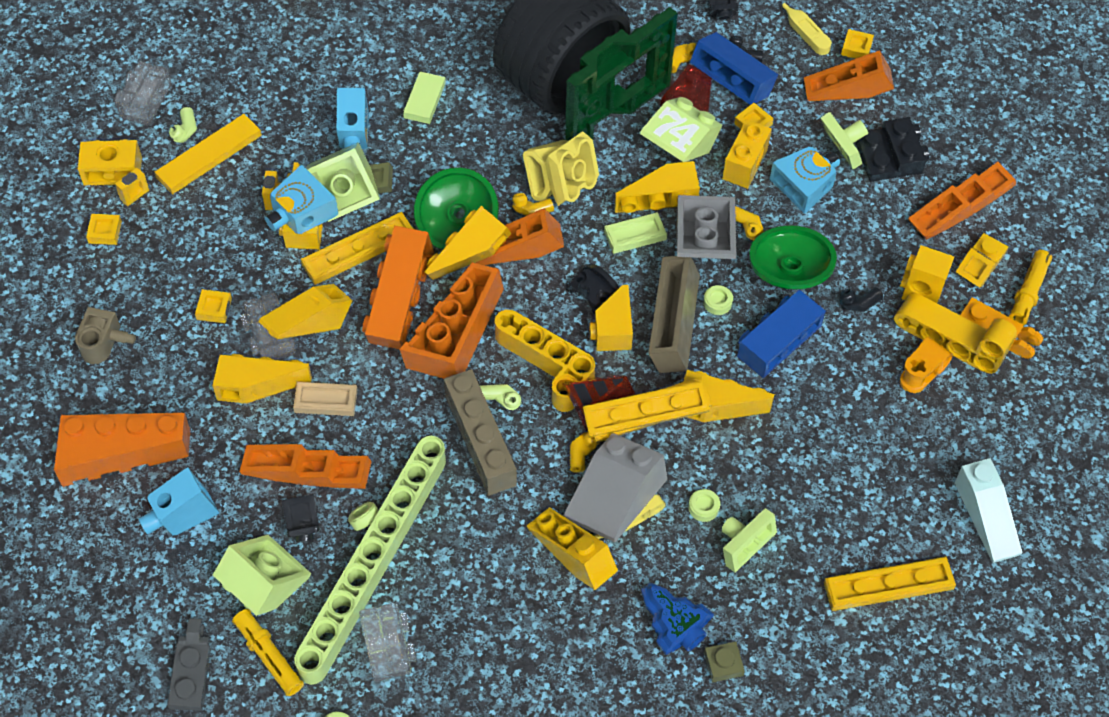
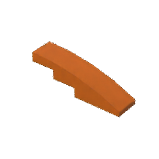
[908,162,1016,240]
[239,444,372,489]

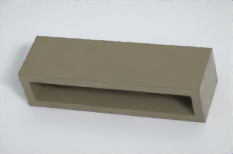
[648,256,700,373]
[444,369,517,496]

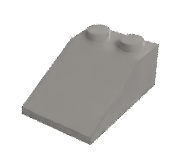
[676,195,736,259]
[564,433,668,542]

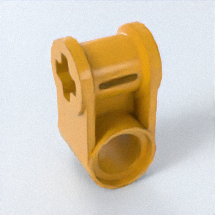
[900,337,953,393]

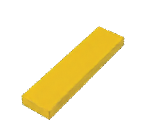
[155,114,262,195]
[301,211,413,285]
[583,381,710,438]
[824,557,956,611]

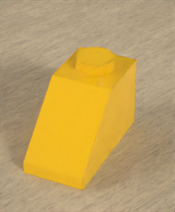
[589,285,633,351]

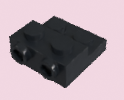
[855,117,929,182]

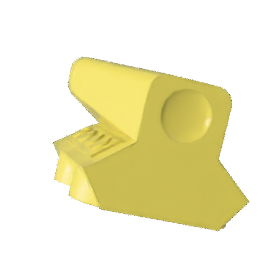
[523,131,599,206]

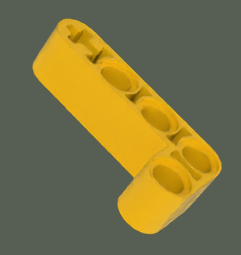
[894,293,1017,374]
[495,310,595,412]

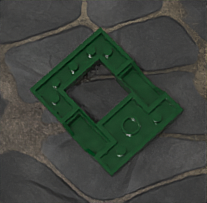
[565,7,678,141]

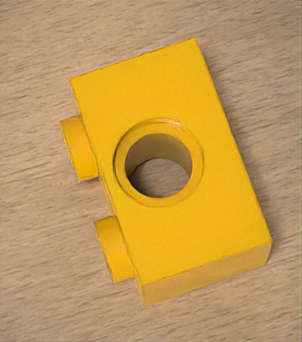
[722,119,772,189]
[78,139,142,185]
[900,245,954,303]

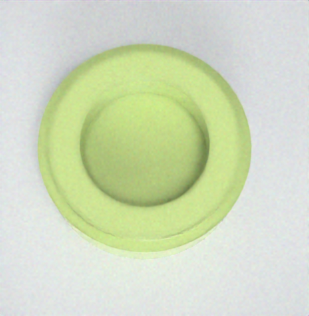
[703,285,733,315]
[688,489,720,522]
[348,502,379,531]

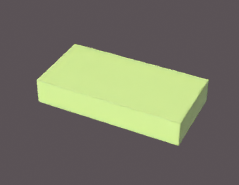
[403,72,446,124]
[604,212,667,254]

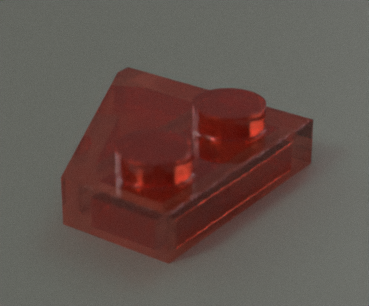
[660,64,712,112]

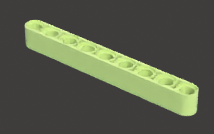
[294,436,446,685]

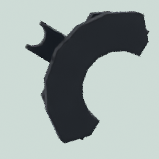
[566,263,619,314]

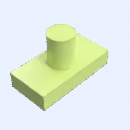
[821,112,868,169]
[722,508,777,572]

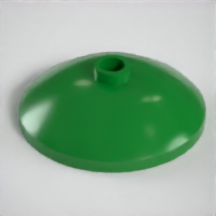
[414,168,499,250]
[749,226,837,290]

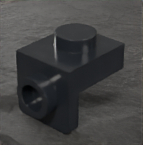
[708,0,739,20]
[282,494,320,542]

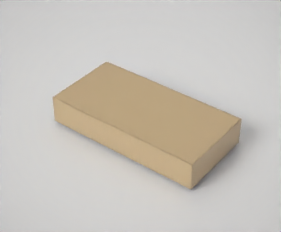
[293,382,358,416]

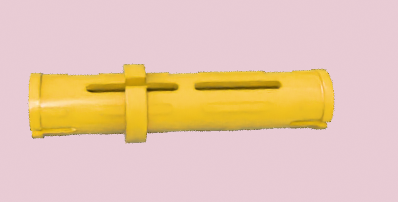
[1009,250,1052,325]
[232,609,304,696]

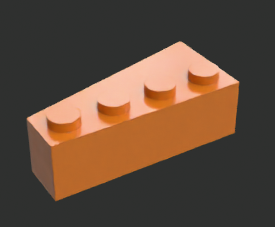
[362,225,435,349]
[399,262,504,379]
[54,413,191,487]

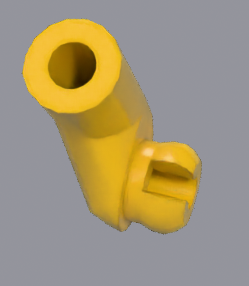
[672,43,696,73]
[512,193,554,216]
[735,206,764,240]
[570,432,600,473]

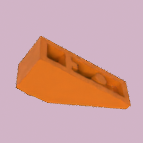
[804,50,894,101]
[476,208,564,265]

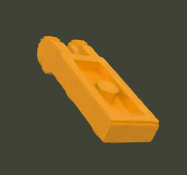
[960,297,1044,359]

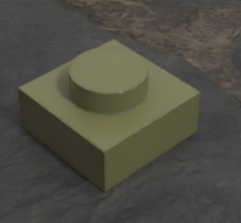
[370,162,393,194]
[704,642,745,683]

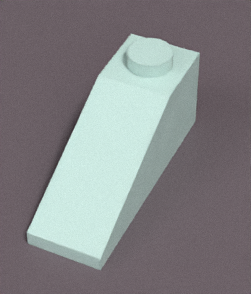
[955,458,1022,563]

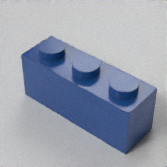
[690,32,778,105]
[737,290,826,378]

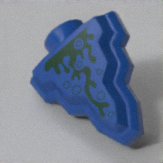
[641,582,714,655]

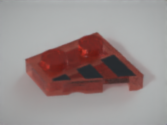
[563,374,636,432]

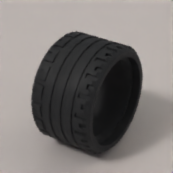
[493,0,630,114]

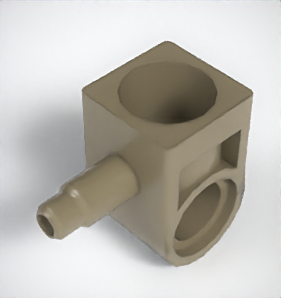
[75,307,136,364]

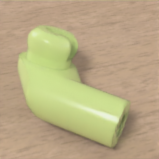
[169,107,197,143]
[480,384,521,410]

